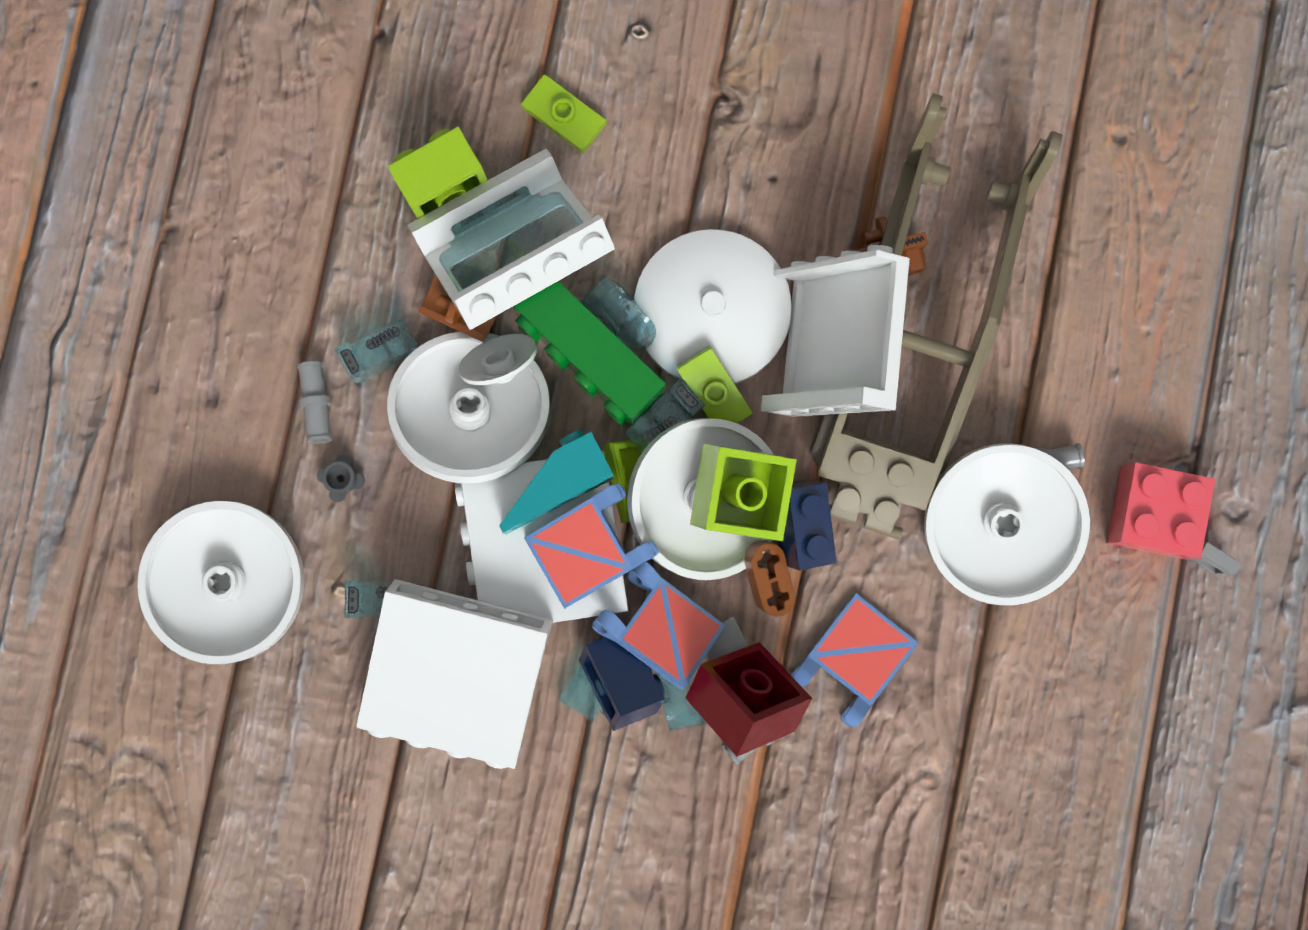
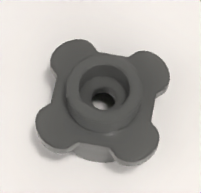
[317,455,365,502]

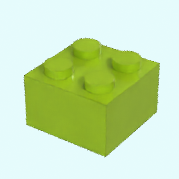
[387,127,488,219]
[690,444,797,541]

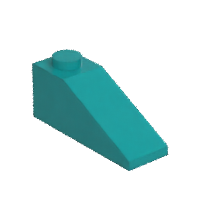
[499,430,615,535]

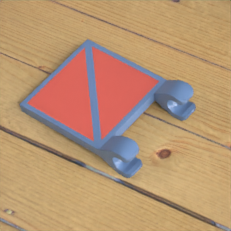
[524,484,659,609]
[592,562,726,691]
[791,593,919,727]

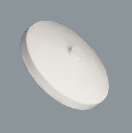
[634,229,792,384]
[387,332,550,483]
[627,418,774,580]
[924,443,1090,605]
[137,501,304,664]

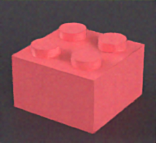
[1106,462,1215,559]

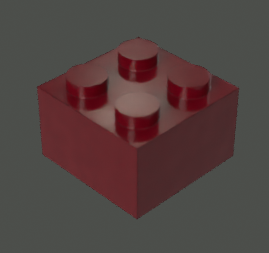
[686,642,812,757]

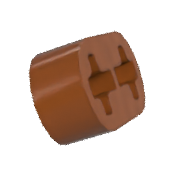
[744,540,795,617]

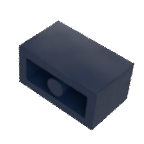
[778,479,837,571]
[579,637,665,731]

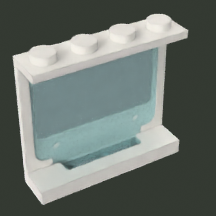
[407,149,615,330]

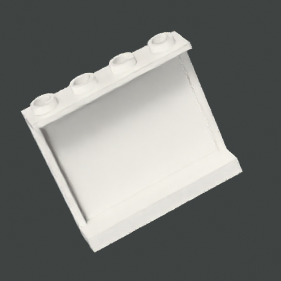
[761,245,910,417]
[455,451,629,623]
[356,579,553,769]

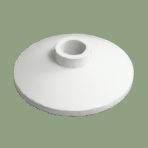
[459,334,537,385]

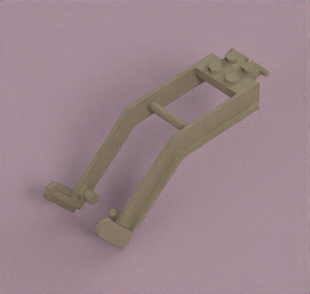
[811,93,1063,540]

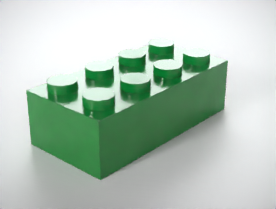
[513,281,666,428]

